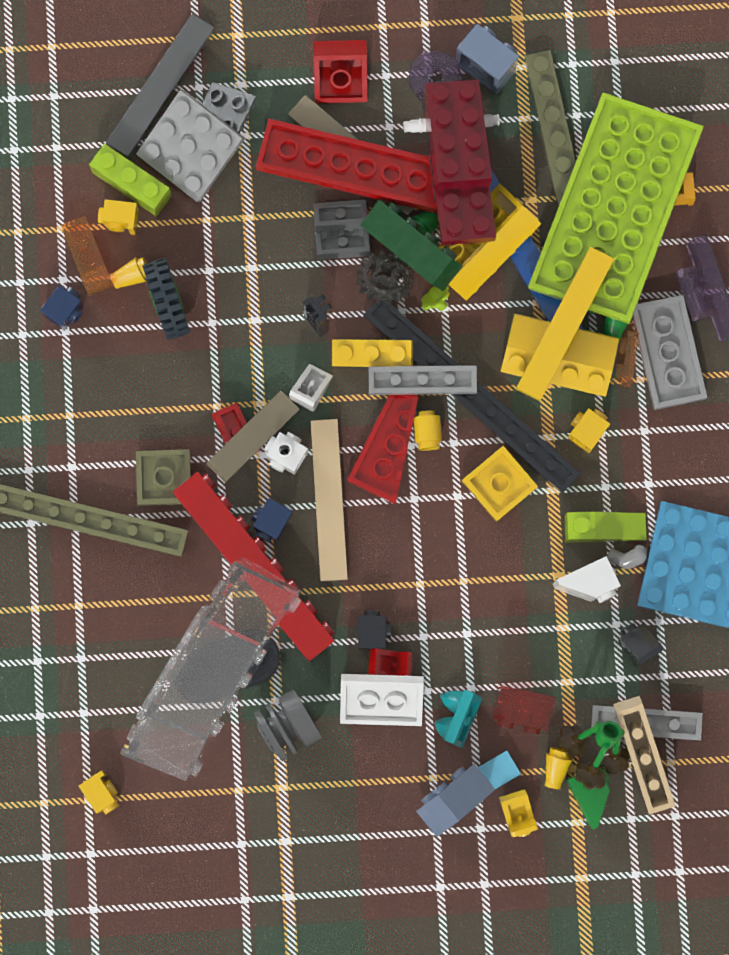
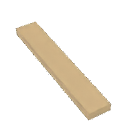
[311,419,348,582]

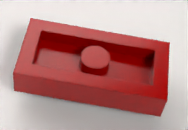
[211,403,260,454]

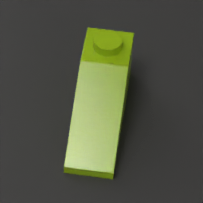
[564,512,647,543]

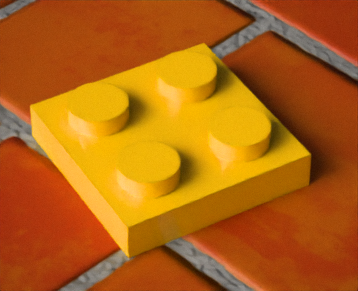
[462,446,538,522]

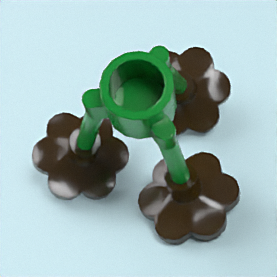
[558,721,630,790]

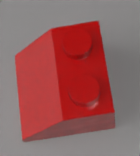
[314,40,368,103]

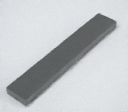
[106,14,215,159]

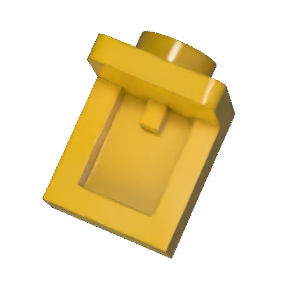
[499,789,538,837]

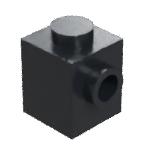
[358,610,391,650]

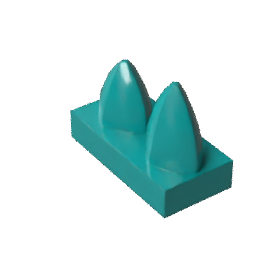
[434,690,483,748]

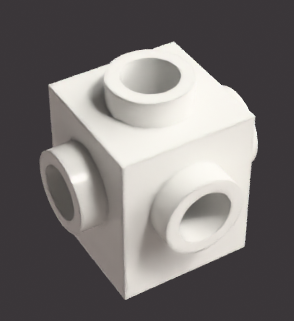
[265,432,308,475]

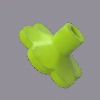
[421,286,450,311]

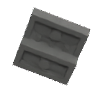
[313,199,370,260]

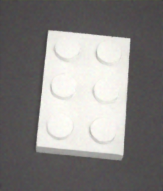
[340,674,424,726]

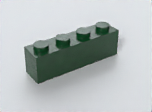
[360,200,463,291]

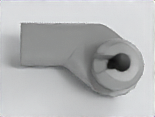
[607,545,647,569]

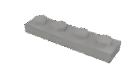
[369,366,477,395]
[591,705,702,740]

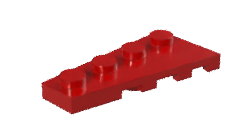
[347,395,418,505]

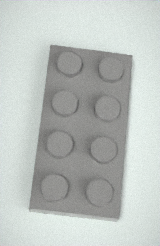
[632,295,707,410]

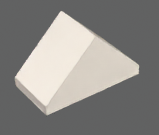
[289,364,333,412]

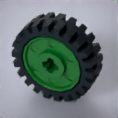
[142,258,190,340]

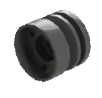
[253,689,322,762]

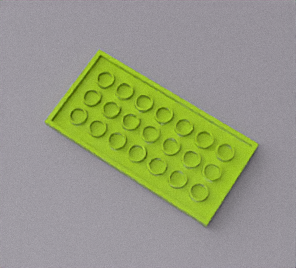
[528,92,704,324]

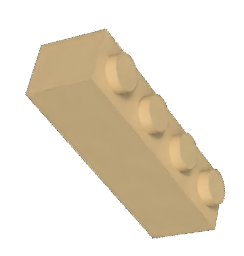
[613,696,675,815]

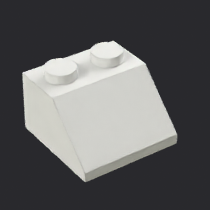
[553,556,621,603]

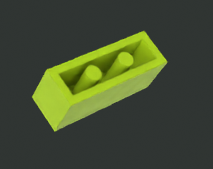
[89,144,172,217]

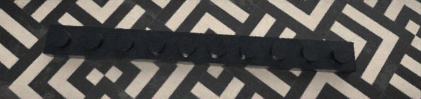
[363,295,581,494]

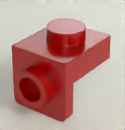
[368,648,412,676]

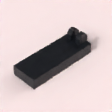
[302,295,333,337]

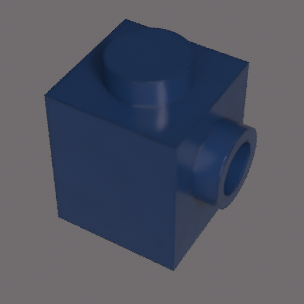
[40,285,84,331]
[252,498,293,543]

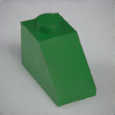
[566,768,611,830]

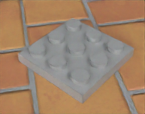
[136,90,245,202]

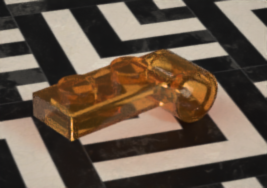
[60,216,113,296]

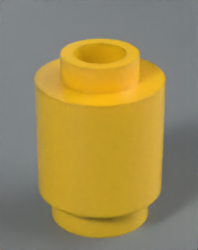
[414,411,442,451]

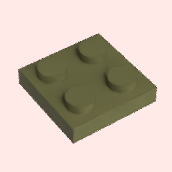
[136,449,191,506]

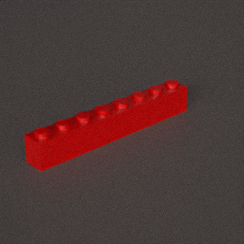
[173,472,335,662]

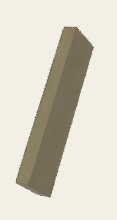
[206,391,300,483]

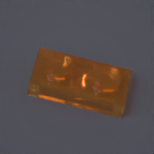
[615,331,639,389]

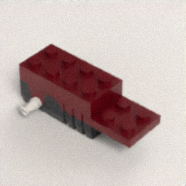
[403,79,500,246]

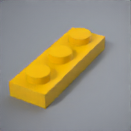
[332,339,413,367]

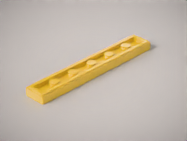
[516,247,614,401]

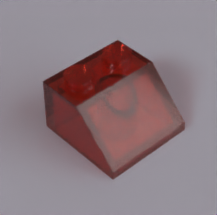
[492,686,556,735]

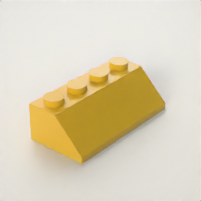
[439,183,541,301]
[501,313,619,397]

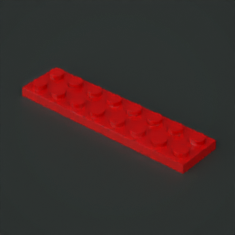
[256,119,437,213]

